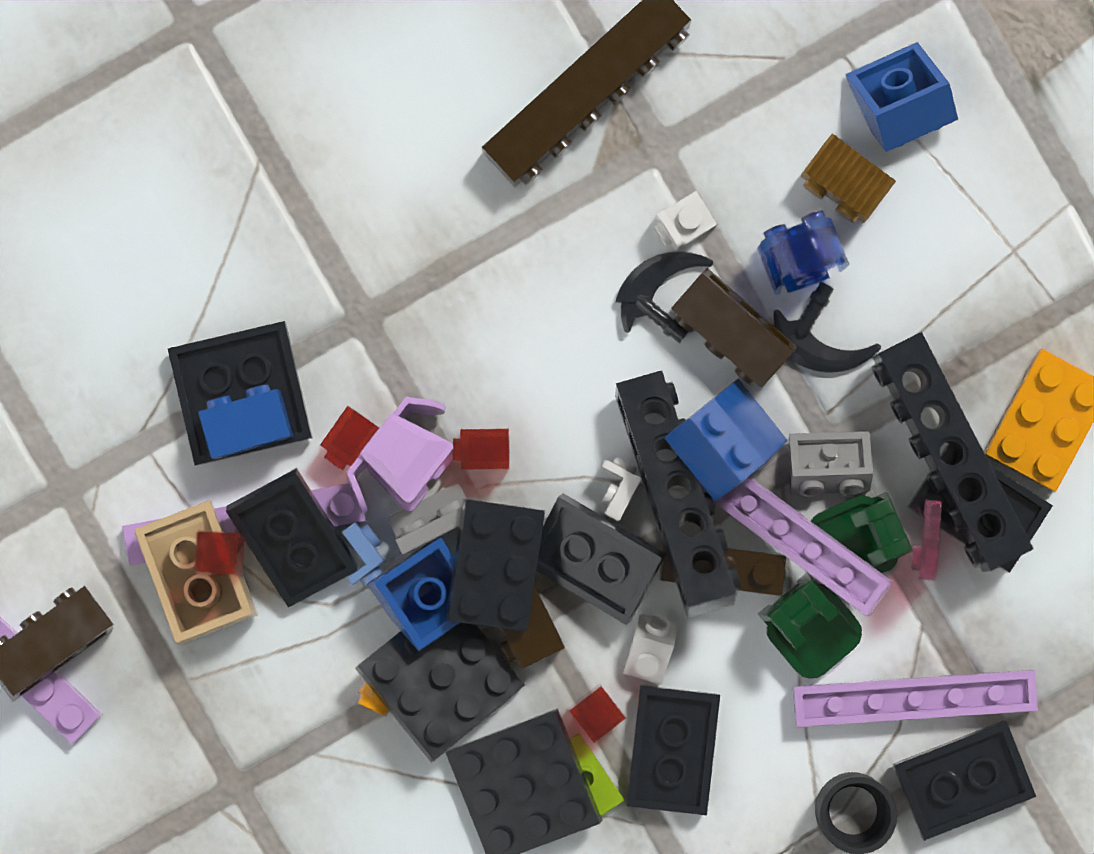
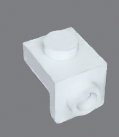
[623,614,678,685]

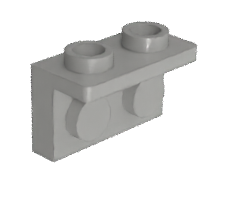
[788,431,873,498]
[388,483,467,554]

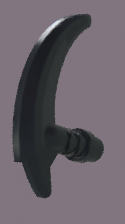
[615,252,713,344]
[773,281,881,373]

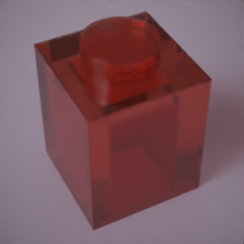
[320,406,380,470]
[453,429,510,470]
[194,531,245,577]
[569,683,626,743]

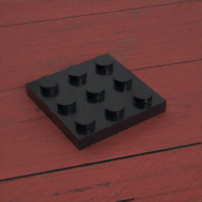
[167,321,313,466]
[355,622,525,763]
[445,708,603,854]

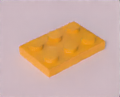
[984,349,1094,492]

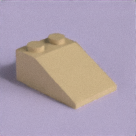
[134,500,258,645]

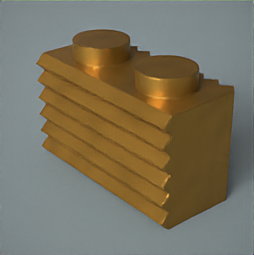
[800,134,896,223]

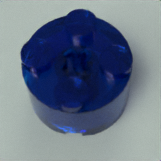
[757,210,850,295]

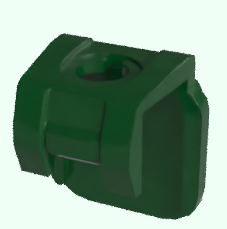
[810,492,913,574]
[758,572,862,679]

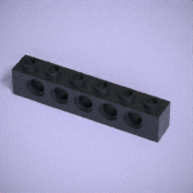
[872,331,1034,572]
[615,370,741,618]

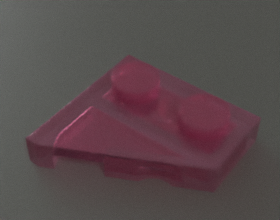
[911,500,942,580]

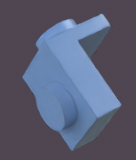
[342,522,386,586]

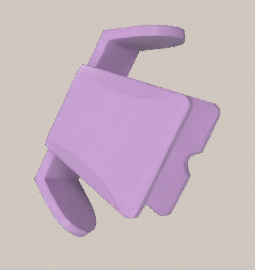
[346,397,453,514]

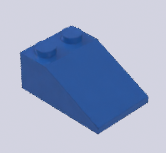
[664,378,788,502]

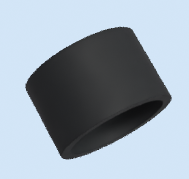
[815,772,897,854]

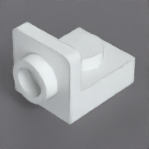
[653,191,717,251]
[601,457,642,521]

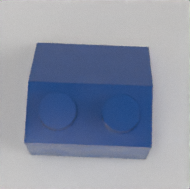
[845,42,958,152]
[367,537,460,651]

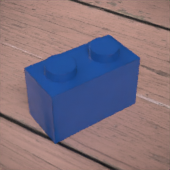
[198,384,294,460]

